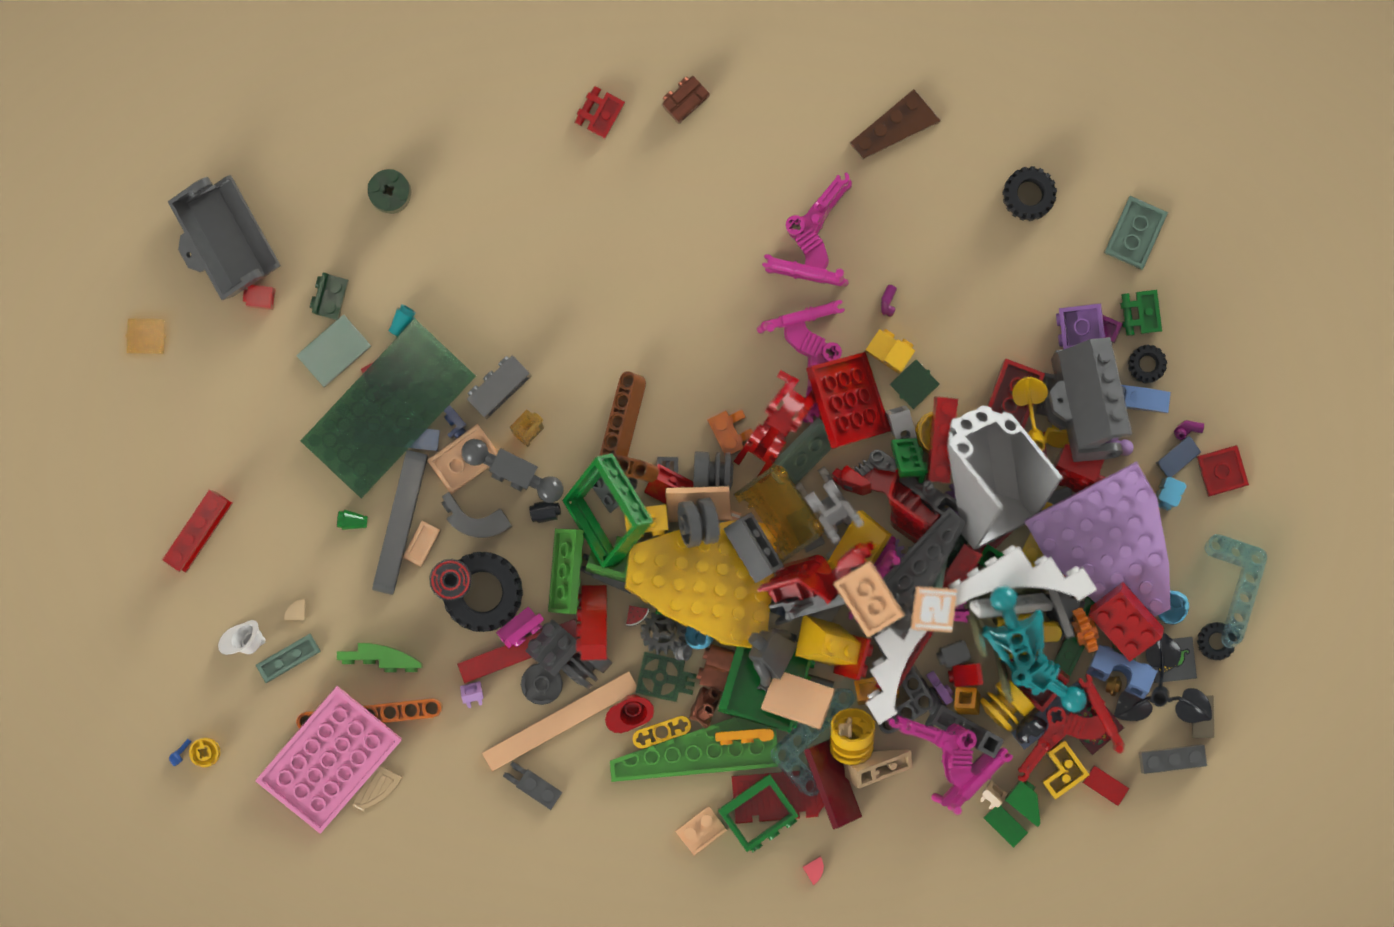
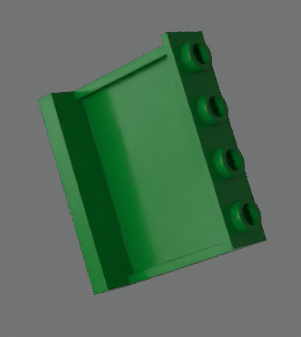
[718,646,815,733]

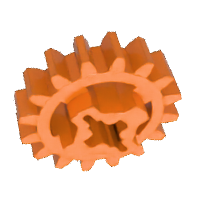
[1071,607,1099,653]

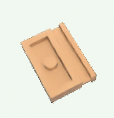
[675,806,727,855]

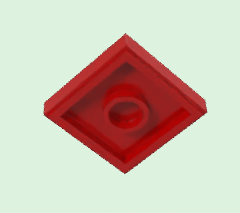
[1196,445,1249,497]

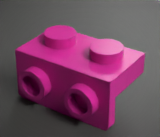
[496,607,544,649]

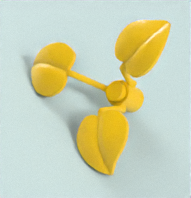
[1012,377,1070,451]

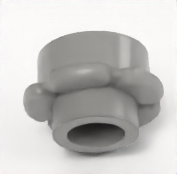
[673,641,692,662]

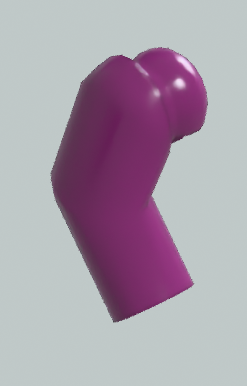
[881,284,897,317]
[1174,420,1204,440]

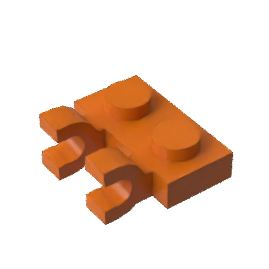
[707,409,753,455]

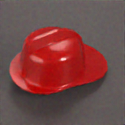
[605,694,654,733]

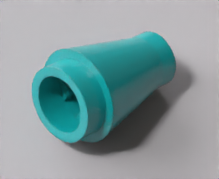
[388,304,416,337]

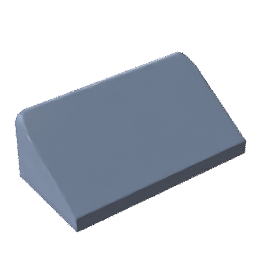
[1156,436,1201,477]

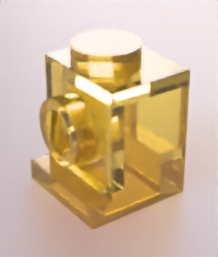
[510,409,544,447]

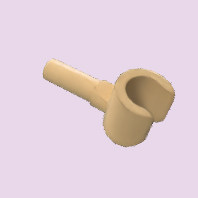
[839,718,853,737]

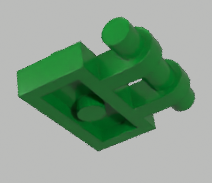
[1120,290,1162,336]

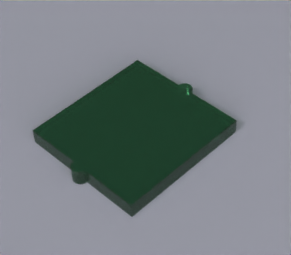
[889,359,940,409]

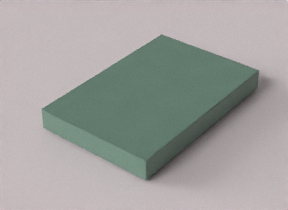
[1104,196,1168,270]
[296,314,371,387]
[774,417,832,485]

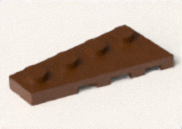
[850,89,941,159]

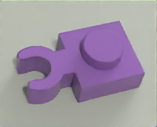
[926,671,954,705]

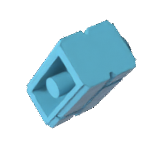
[1156,477,1187,511]

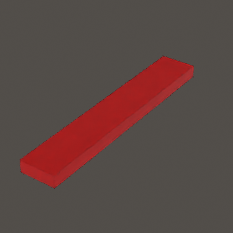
[457,619,577,684]

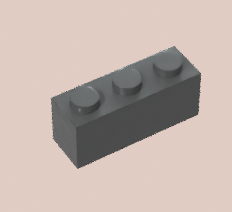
[723,512,784,583]
[1139,744,1207,774]

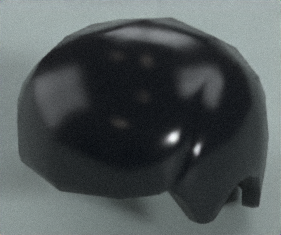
[1016,715,1048,744]

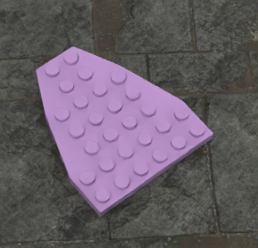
[1025,461,1171,617]

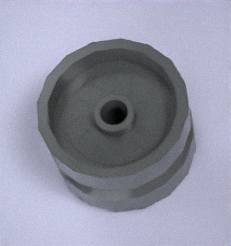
[677,497,720,548]

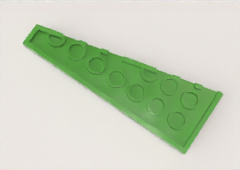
[610,717,779,782]

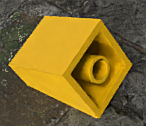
[795,615,861,666]

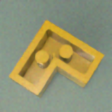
[865,329,916,374]
[1041,740,1089,800]

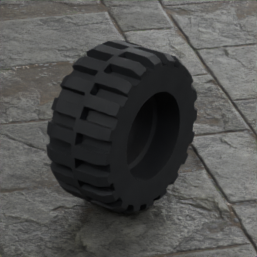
[442,552,523,632]

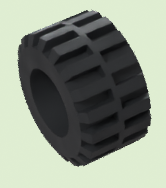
[1003,166,1057,221]

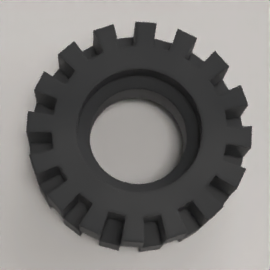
[1128,344,1167,383]
[1197,622,1237,660]

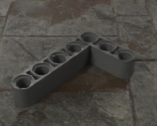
[871,633,936,734]

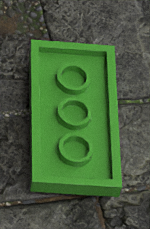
[548,529,584,614]

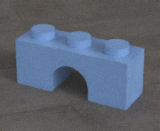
[1086,645,1157,699]

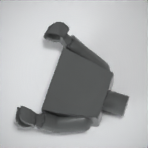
[748,628,797,693]

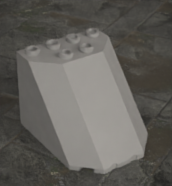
[948,405,1063,550]

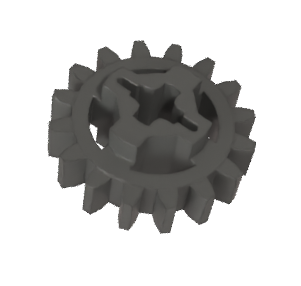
[640,612,686,655]

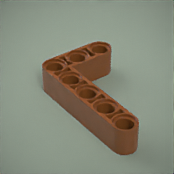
[599,371,659,482]

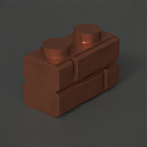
[662,76,710,124]

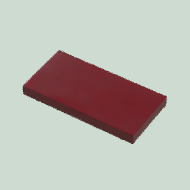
[804,739,862,830]

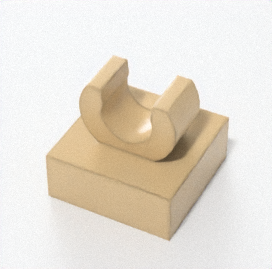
[980,780,1008,810]

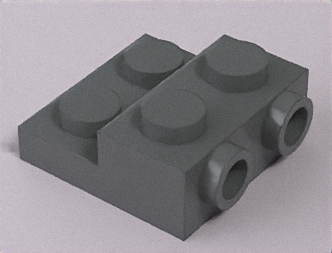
[525,619,577,677]

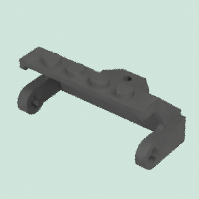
[167,175,281,300]
[1044,337,1132,462]

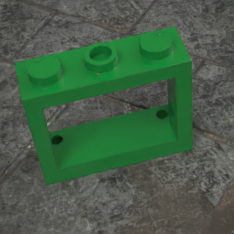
[718,773,799,853]

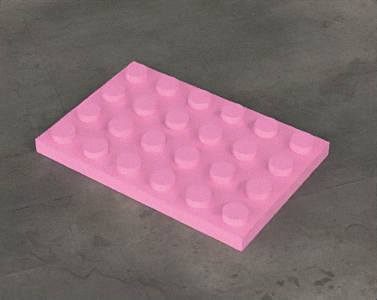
[255,686,402,834]

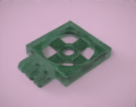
[635,652,697,702]

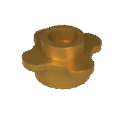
[1106,676,1122,696]

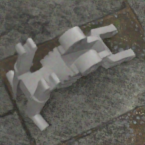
[794,466,864,559]

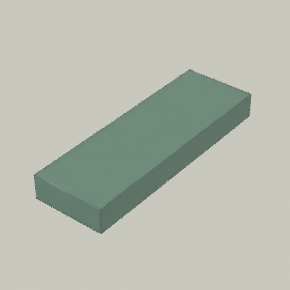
[256,633,321,683]

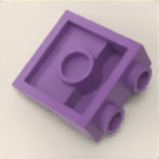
[1056,303,1105,350]

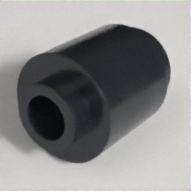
[529,501,561,523]

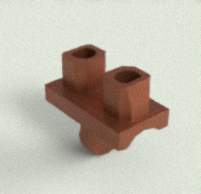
[689,686,721,728]

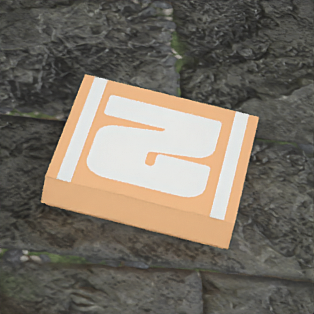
[911,586,957,632]

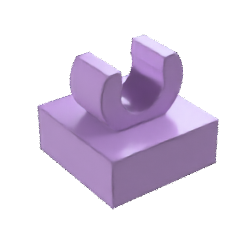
[460,681,484,708]

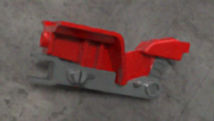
[832,450,958,544]
[758,541,875,625]

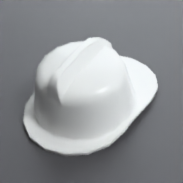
[218,620,266,655]

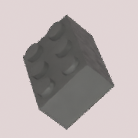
[467,355,532,419]

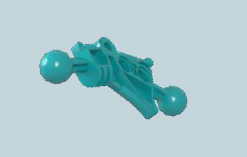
[982,586,1088,713]

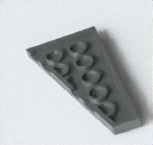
[883,507,966,641]

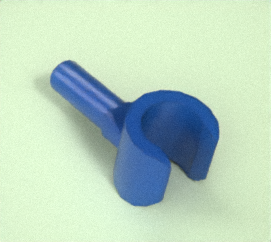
[169,739,191,766]

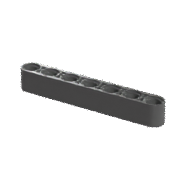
[372,450,428,595]

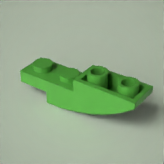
[337,643,423,672]

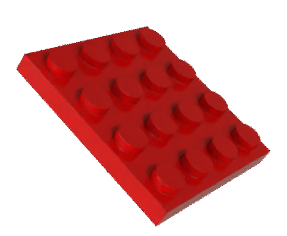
[806,352,891,449]

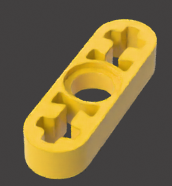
[632,716,691,748]

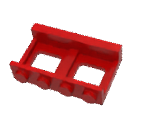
[162,490,233,573]

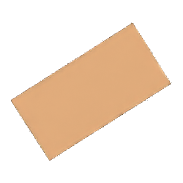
[403,520,441,567]

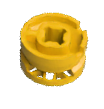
[189,738,220,767]

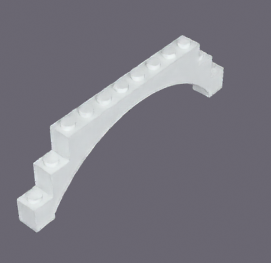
[866,545,1097,724]

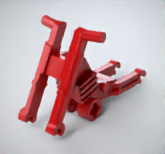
[733,370,817,481]
[1018,674,1125,782]

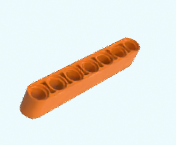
[296,698,442,729]

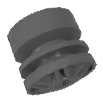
[694,451,733,490]
[562,636,613,689]

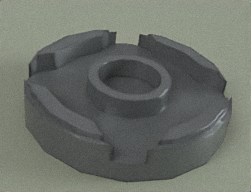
[521,664,563,705]

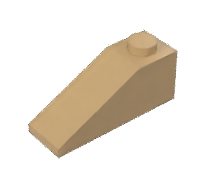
[844,749,912,789]

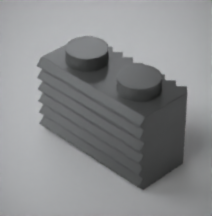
[936,640,972,668]

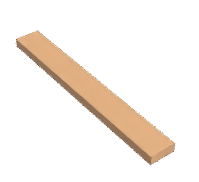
[482,671,639,771]

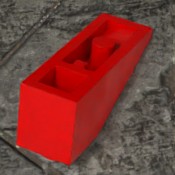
[948,663,983,687]

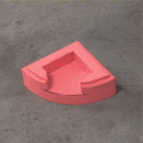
[803,856,824,885]

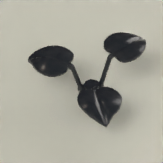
[1114,633,1212,723]

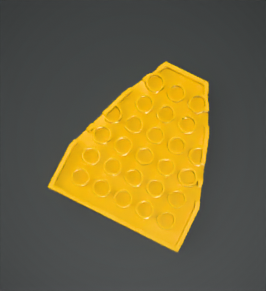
[625,519,779,648]

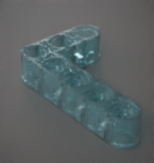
[1204,534,1267,648]
[771,688,855,796]

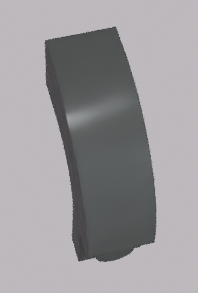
[441,492,512,538]
[929,704,1004,759]

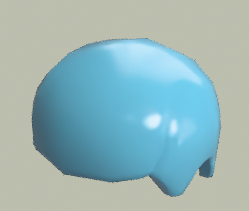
[1158,590,1189,625]
[685,626,714,649]

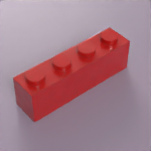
[926,397,958,483]
[576,585,607,660]

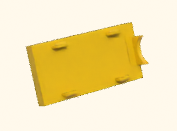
[827,510,892,570]

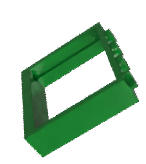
[562,453,654,568]

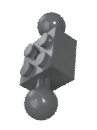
[461,439,564,503]

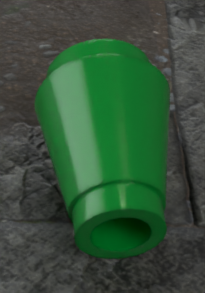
[337,509,368,530]

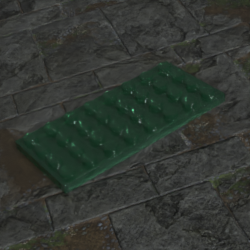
[300,319,476,498]

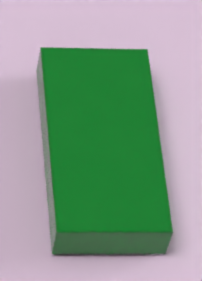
[983,805,1028,848]

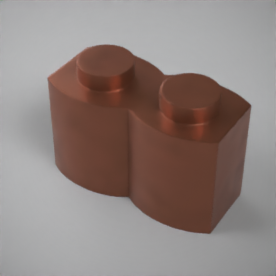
[696,644,735,691]

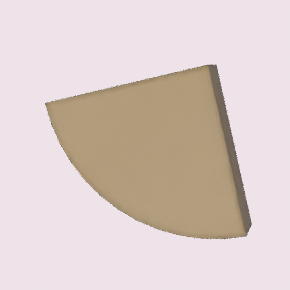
[284,599,306,620]

